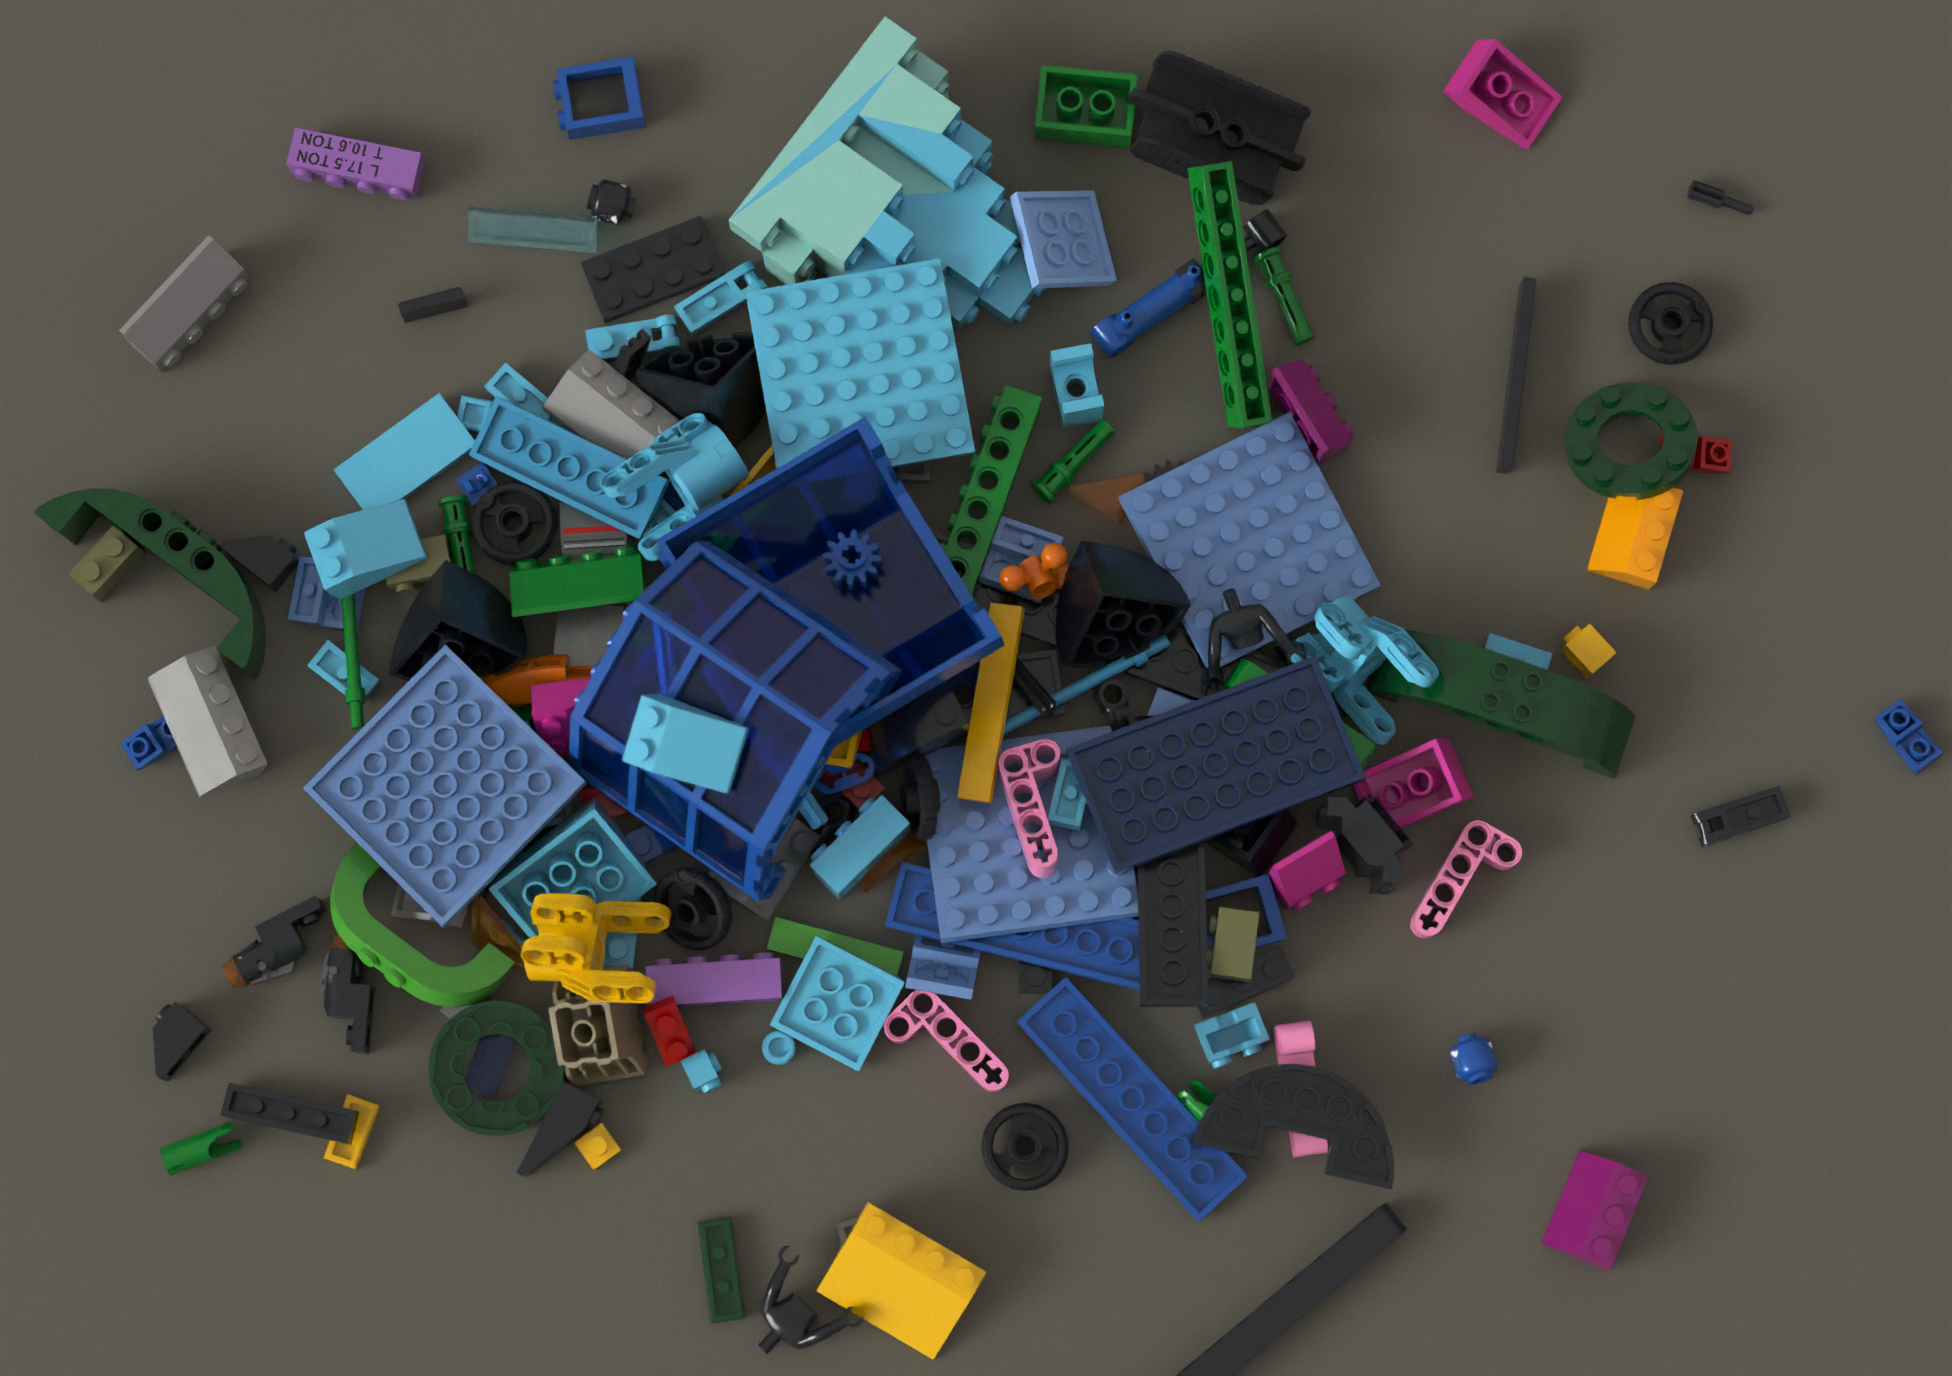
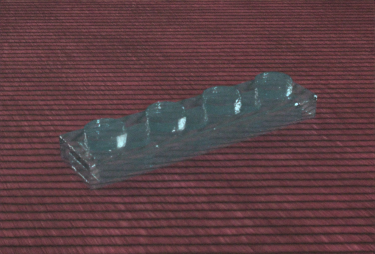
[468,207,599,253]

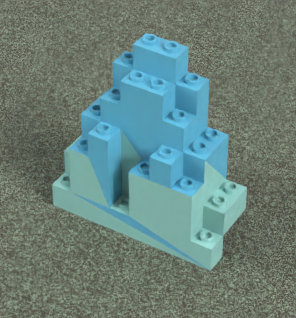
[729,17,1046,330]

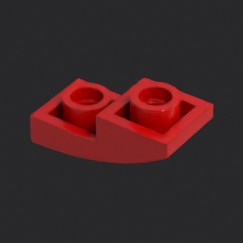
[1660,436,1732,473]

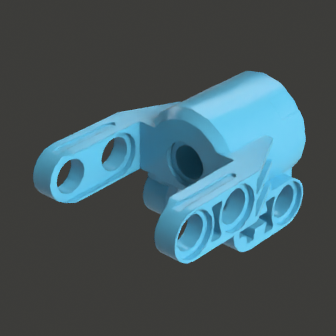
[600,413,749,561]
[1292,596,1439,745]

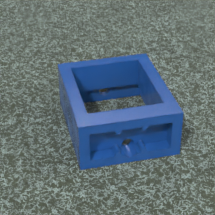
[553,56,646,140]
[1206,874,1287,949]

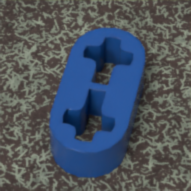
[814,753,875,796]

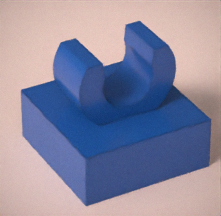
[455,462,497,507]

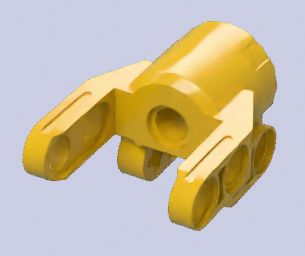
[521,893,671,1003]

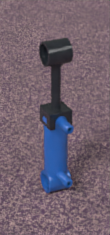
[1090,209,1288,359]

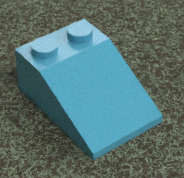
[304,499,427,600]
[622,693,749,794]

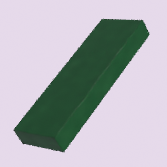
[698,1217,745,1324]

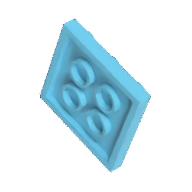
[770,935,906,1072]

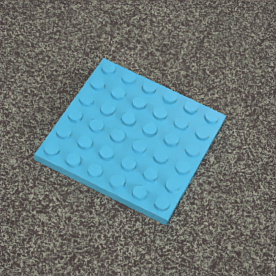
[745,258,975,486]

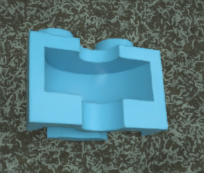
[1194,1002,1270,1069]

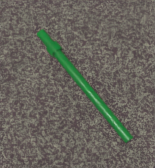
[341,594,366,730]

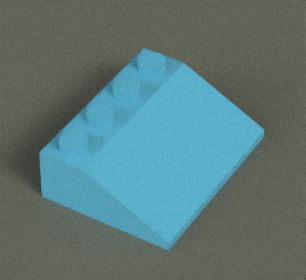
[488,798,657,938]

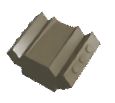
[548,964,649,1087]

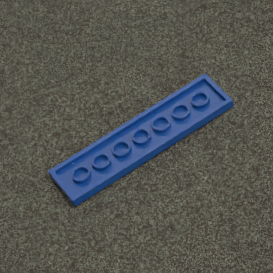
[885,862,1140,991]
[1016,977,1248,1222]

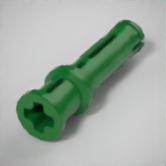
[1254,247,1315,345]
[1030,419,1115,504]
[437,495,475,574]

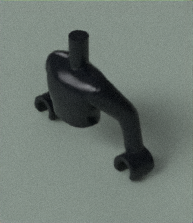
[1204,588,1307,689]
[758,1245,863,1354]

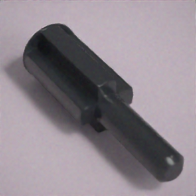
[1687,180,1754,215]

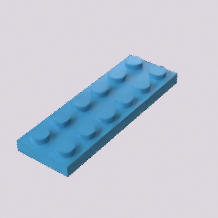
[468,396,670,540]

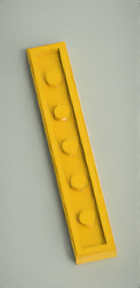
[957,603,1025,804]

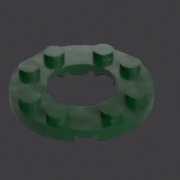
[1565,383,1698,500]
[428,1000,564,1136]

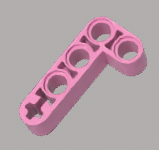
[998,739,1061,878]
[1410,820,1522,939]
[884,990,1009,1092]
[1274,1020,1328,1157]

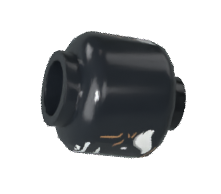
[586,179,636,226]

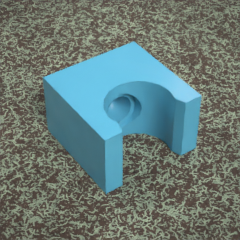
[1049,343,1104,429]

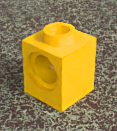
[1560,623,1617,679]

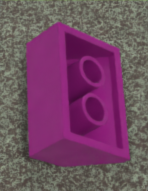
[1267,359,1354,466]
[1541,1150,1649,1271]

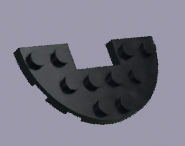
[1192,1064,1394,1190]

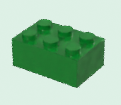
[1034,65,1138,148]

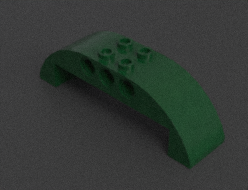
[34,488,266,680]
[1366,630,1636,779]

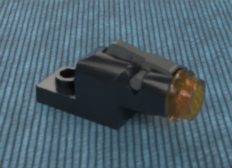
[222,896,327,988]
[316,936,375,1054]

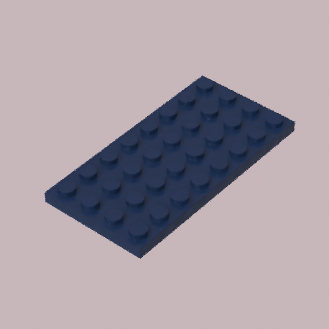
[1066,656,1366,875]

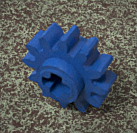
[822,529,882,590]

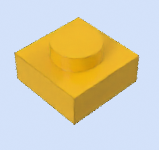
[574,1123,622,1171]

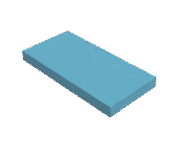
[333,393,475,510]

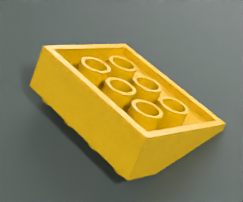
[816,1202,986,1359]

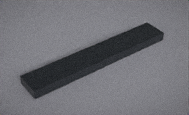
[1496,277,1536,474]

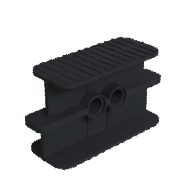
[1127,50,1311,205]

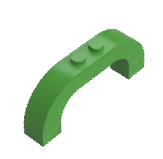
[330,843,515,1007]

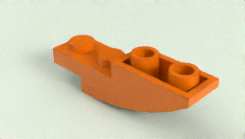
[481,654,594,707]

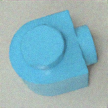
[681,1049,722,1094]

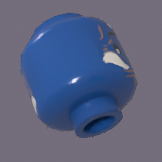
[1450,1033,1499,1085]

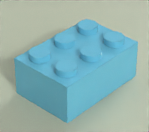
[810,795,911,901]

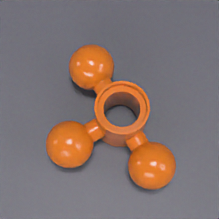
[999,543,1069,599]

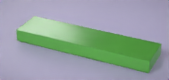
[767,917,904,977]

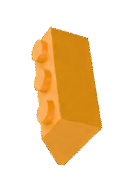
[1587,487,1684,590]

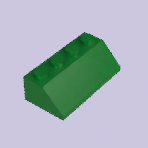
[509,545,648,617]

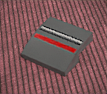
[559,501,628,559]

